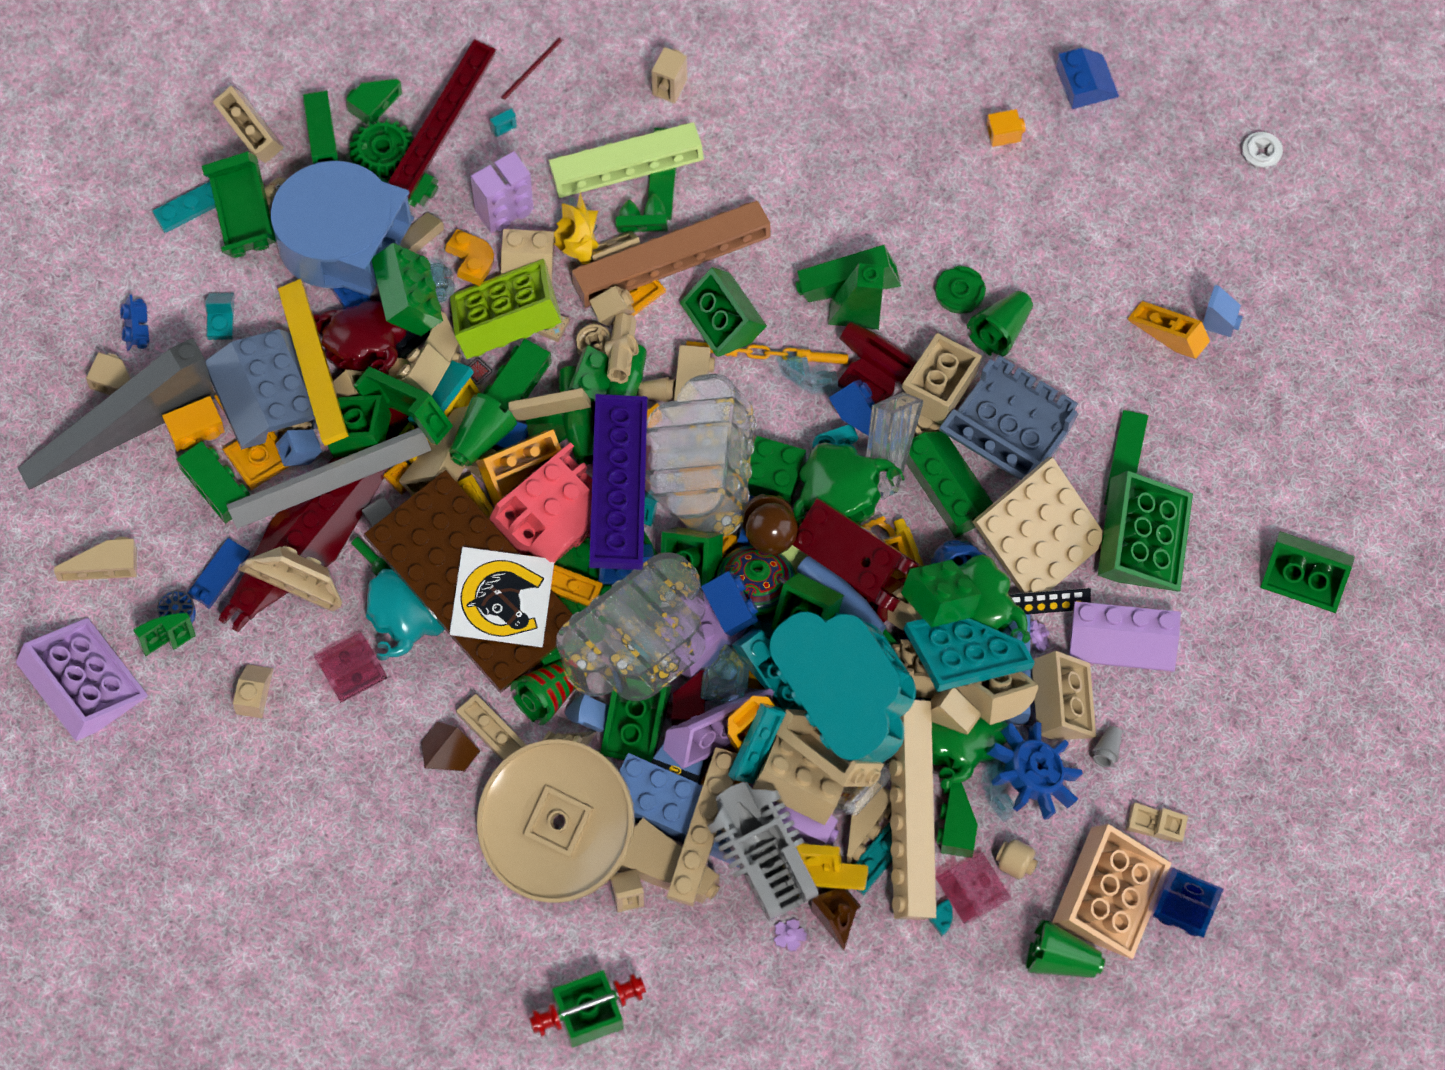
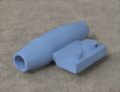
[797,556,886,633]

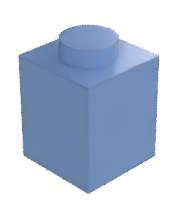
[275,430,322,466]

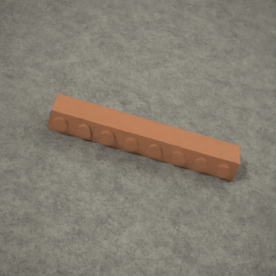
[572,200,771,308]

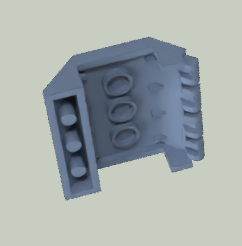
[205,329,318,450]
[939,355,1078,480]

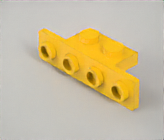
[796,843,869,890]

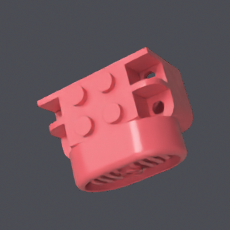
[489,442,592,564]

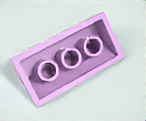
[1069,601,1181,672]
[663,689,774,769]

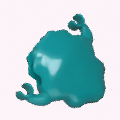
[366,569,445,661]

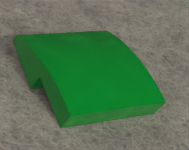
[133,613,196,656]

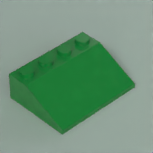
[1097,471,1193,592]

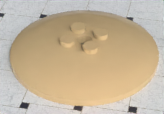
[477,739,634,903]

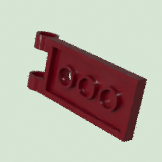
[792,498,921,612]

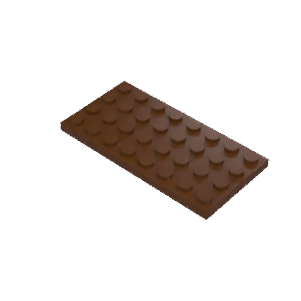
[364,470,582,693]

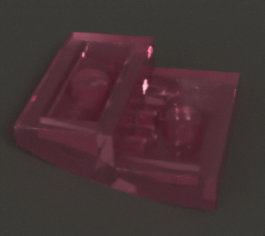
[314,632,387,703]
[936,852,1011,924]

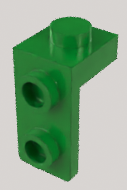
[378,173,438,207]

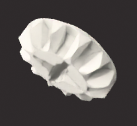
[1243,132,1283,170]

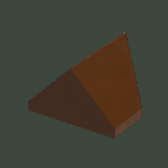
[421,722,480,772]
[811,888,861,951]

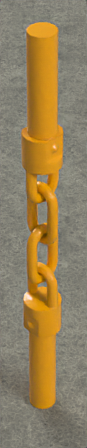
[686,341,849,365]

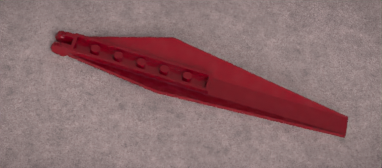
[219,408,409,632]

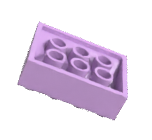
[16,618,148,741]

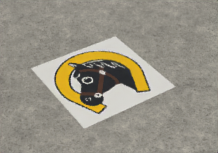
[450,547,554,647]

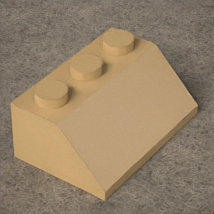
[902,333,982,425]
[1032,651,1096,740]

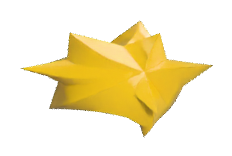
[554,191,599,265]

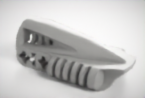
[708,782,819,921]

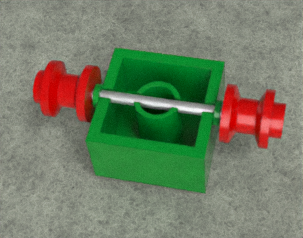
[529,970,646,1048]

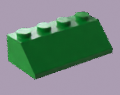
[901,431,993,538]

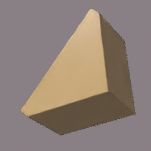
[930,688,981,735]
[611,869,644,913]

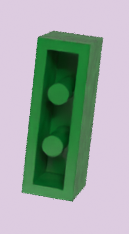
[483,338,552,413]
[176,441,250,524]

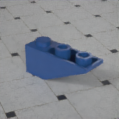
[828,380,900,450]

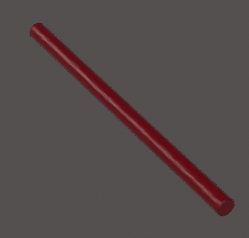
[501,37,563,100]

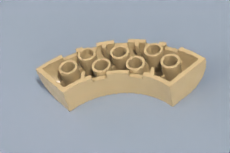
[891,640,1038,725]

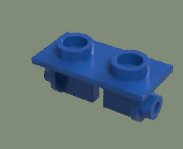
[120,294,150,351]

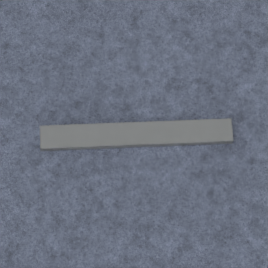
[227,427,431,529]

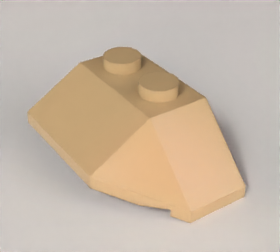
[238,546,342,611]

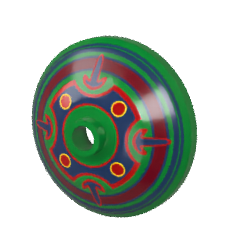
[717,545,795,615]

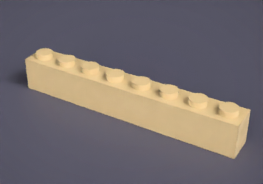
[889,700,936,920]

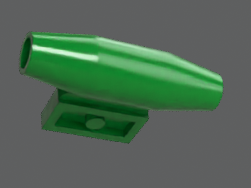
[568,344,647,402]
[526,366,594,465]

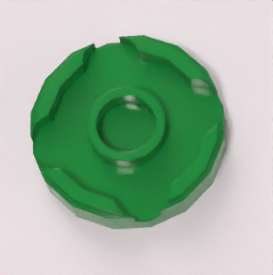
[935,266,986,314]

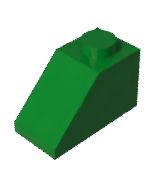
[346,79,403,125]

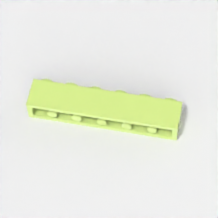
[549,122,704,198]

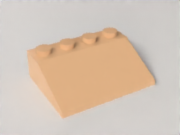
[1052,824,1171,959]

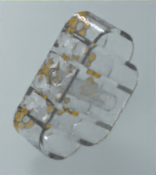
[645,373,756,537]
[556,552,706,701]

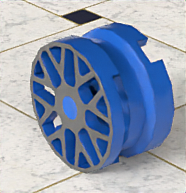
[157,590,196,624]

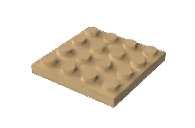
[972,457,1103,593]

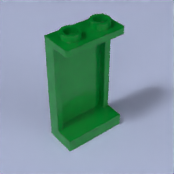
[202,151,276,258]
[354,367,453,445]

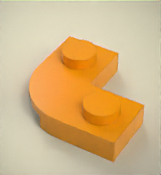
[445,229,494,286]

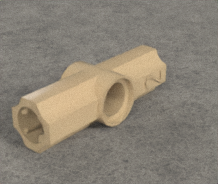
[605,313,639,384]

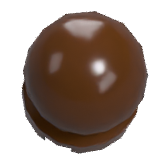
[742,494,798,555]

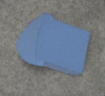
[565,693,609,732]

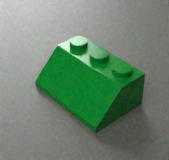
[679,267,767,357]
[1260,531,1355,613]

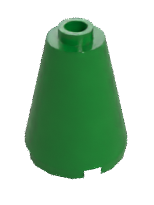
[967,291,1033,358]
[449,393,517,467]
[1026,919,1105,978]

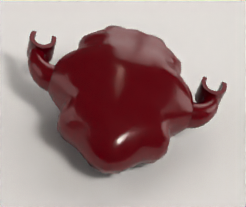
[313,300,407,375]

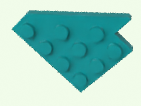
[904,618,1035,692]

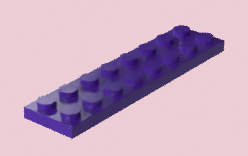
[589,394,647,570]

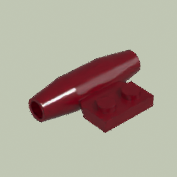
[837,322,918,409]

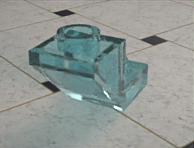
[781,356,838,394]
[988,758,1014,823]

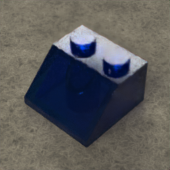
[1153,868,1224,938]

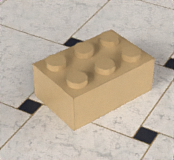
[752,735,844,825]

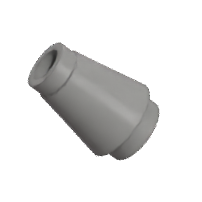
[1093,726,1122,767]

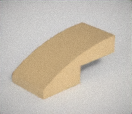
[1126,803,1188,842]

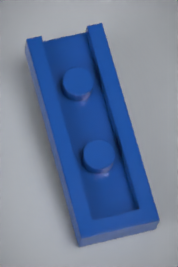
[187,538,250,609]

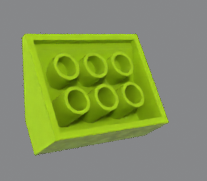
[450,259,562,359]

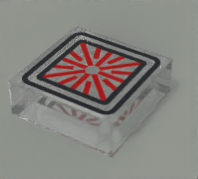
[466,356,496,389]

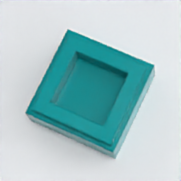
[490,108,517,137]

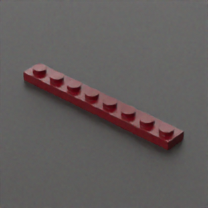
[388,39,496,199]

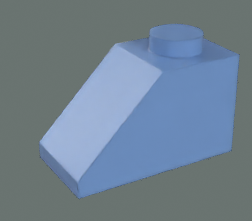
[1203,285,1243,337]

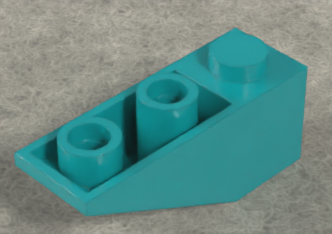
[732,629,796,711]

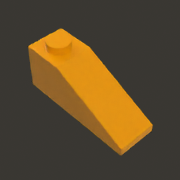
[1128,301,1210,359]

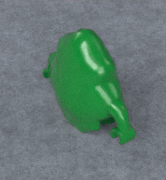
[793,443,905,529]
[957,554,1030,643]
[924,698,1008,789]

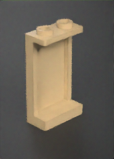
[777,709,884,787]

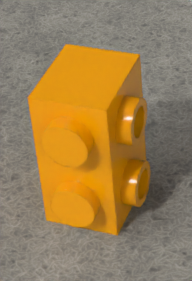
[162,396,225,452]

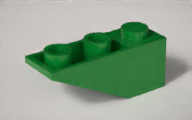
[936,770,978,858]

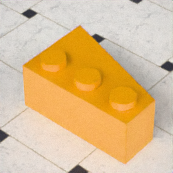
[476,429,562,507]

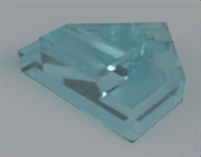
[701,644,750,702]

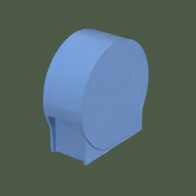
[271,161,414,296]

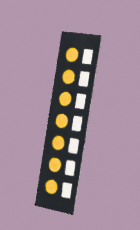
[1009,588,1091,614]

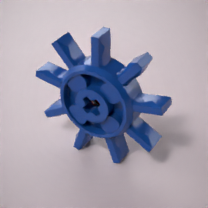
[987,722,1083,820]

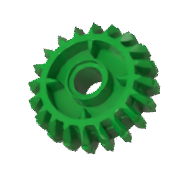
[349,118,414,181]

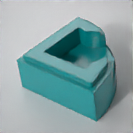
[928,899,953,937]

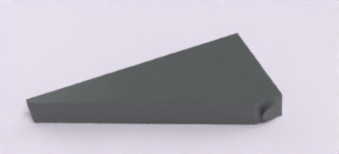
[18,337,215,490]

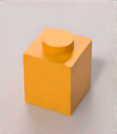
[986,109,1026,147]

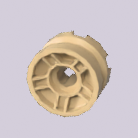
[576,324,611,356]

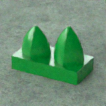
[616,194,668,233]

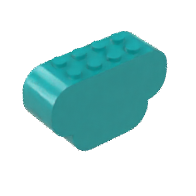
[770,612,916,763]

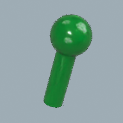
[351,536,392,576]

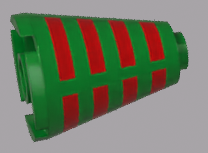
[510,657,581,725]

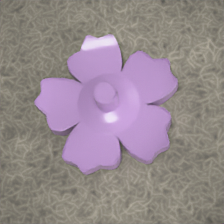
[1030,620,1050,652]
[774,918,807,952]

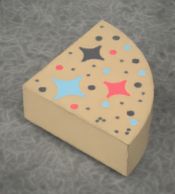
[536,316,570,342]

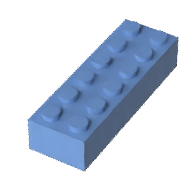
[619,753,741,869]

